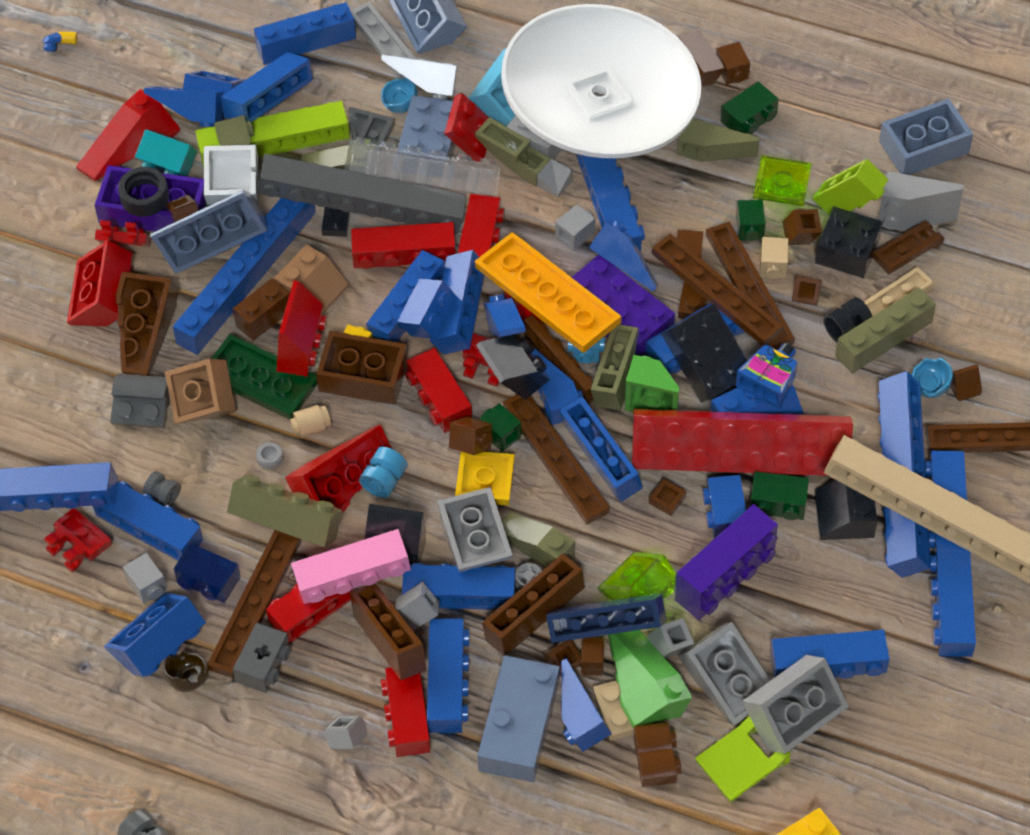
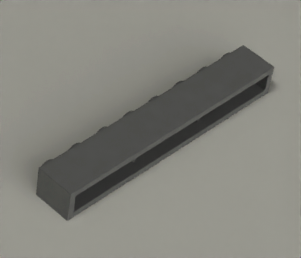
[257,154,466,233]

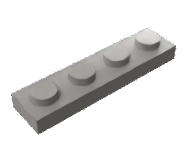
[351,1,415,79]

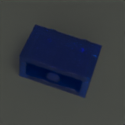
[173,543,241,604]

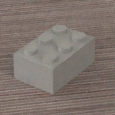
[742,655,849,754]

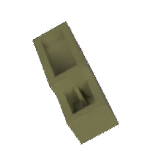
[475,117,551,187]

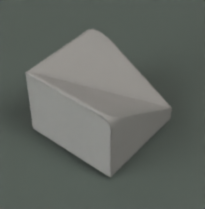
[537,158,572,197]
[324,716,367,749]

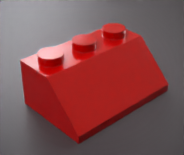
[67,240,132,326]
[276,280,327,377]

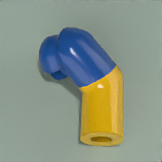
[42,32,78,52]

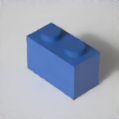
[397,278,456,339]
[702,475,746,539]

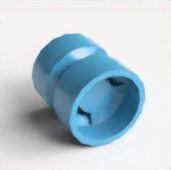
[359,447,408,498]

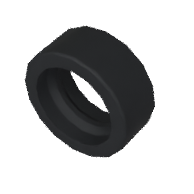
[118,167,169,217]

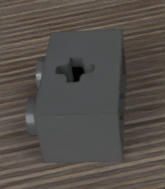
[233,623,291,693]

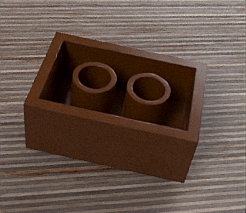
[316,331,408,405]

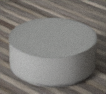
[256,442,284,470]

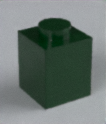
[736,199,766,241]
[480,403,522,452]

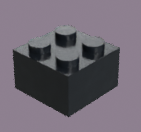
[815,207,883,278]

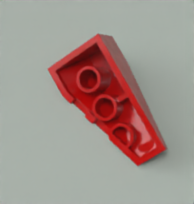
[76,89,181,181]
[285,424,392,513]

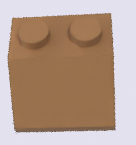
[274,244,349,315]
[165,359,236,424]

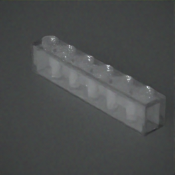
[345,137,501,197]

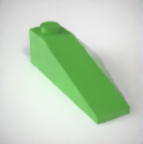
[608,630,692,729]

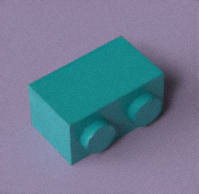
[135,129,198,177]

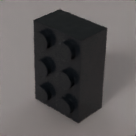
[661,304,747,403]

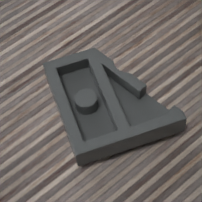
[348,107,395,162]

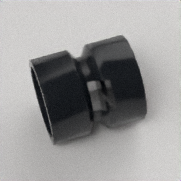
[823,297,873,343]

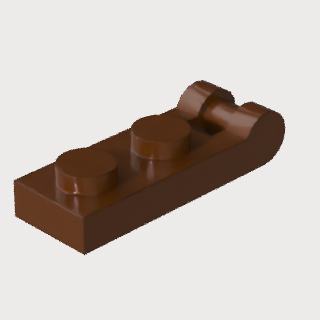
[872,220,945,275]

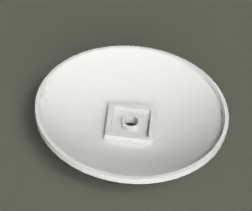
[501,4,701,159]

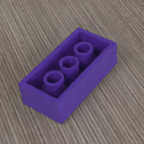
[94,165,206,232]
[571,255,675,356]
[675,504,778,620]

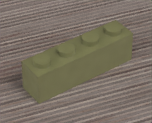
[835,287,936,374]
[227,475,342,547]

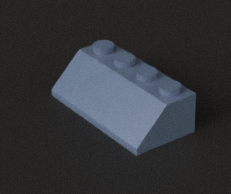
[389,0,467,54]
[151,190,267,274]

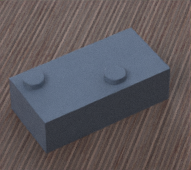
[477,655,560,783]

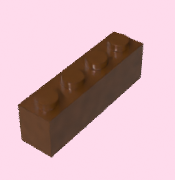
[482,554,585,656]
[350,583,427,680]

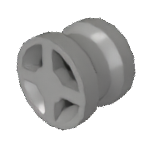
[515,563,542,592]

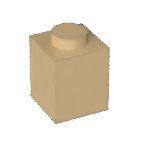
[760,237,788,279]

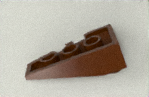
[116,272,179,376]

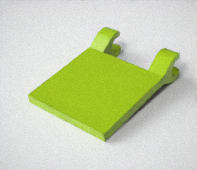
[695,716,791,803]

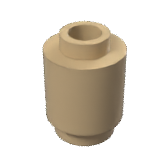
[290,405,331,438]

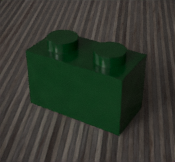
[720,81,779,134]
[750,471,809,520]

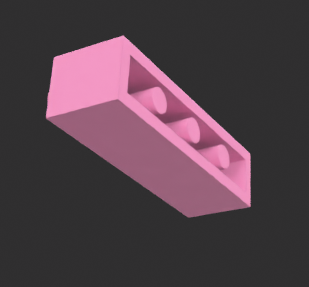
[291,529,411,604]

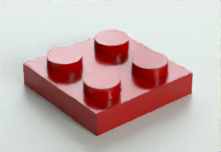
[444,93,489,163]

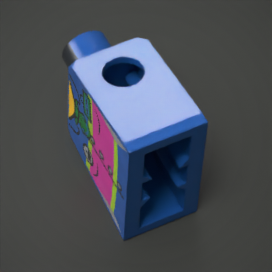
[736,343,798,409]

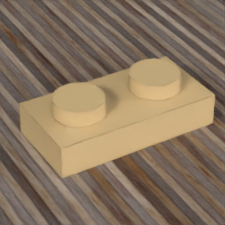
[593,681,633,741]

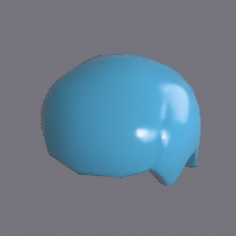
[381,77,418,114]
[912,357,953,398]

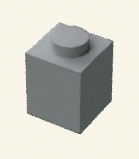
[555,204,595,251]
[123,553,167,604]
[395,582,439,631]
[647,618,694,659]

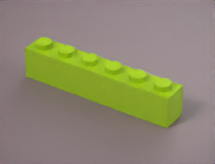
[195,101,350,169]

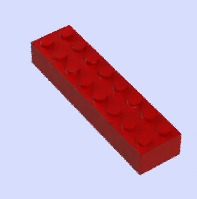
[632,409,853,476]

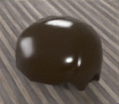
[162,651,209,693]

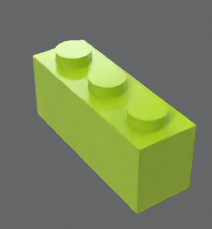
[812,159,889,215]

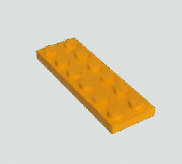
[474,232,622,353]

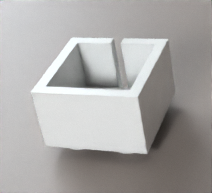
[204,145,258,205]

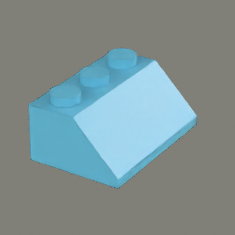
[469,48,515,127]

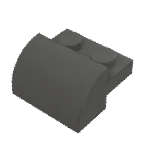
[110,373,170,429]

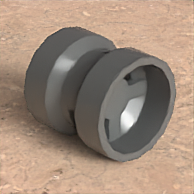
[143,471,181,506]

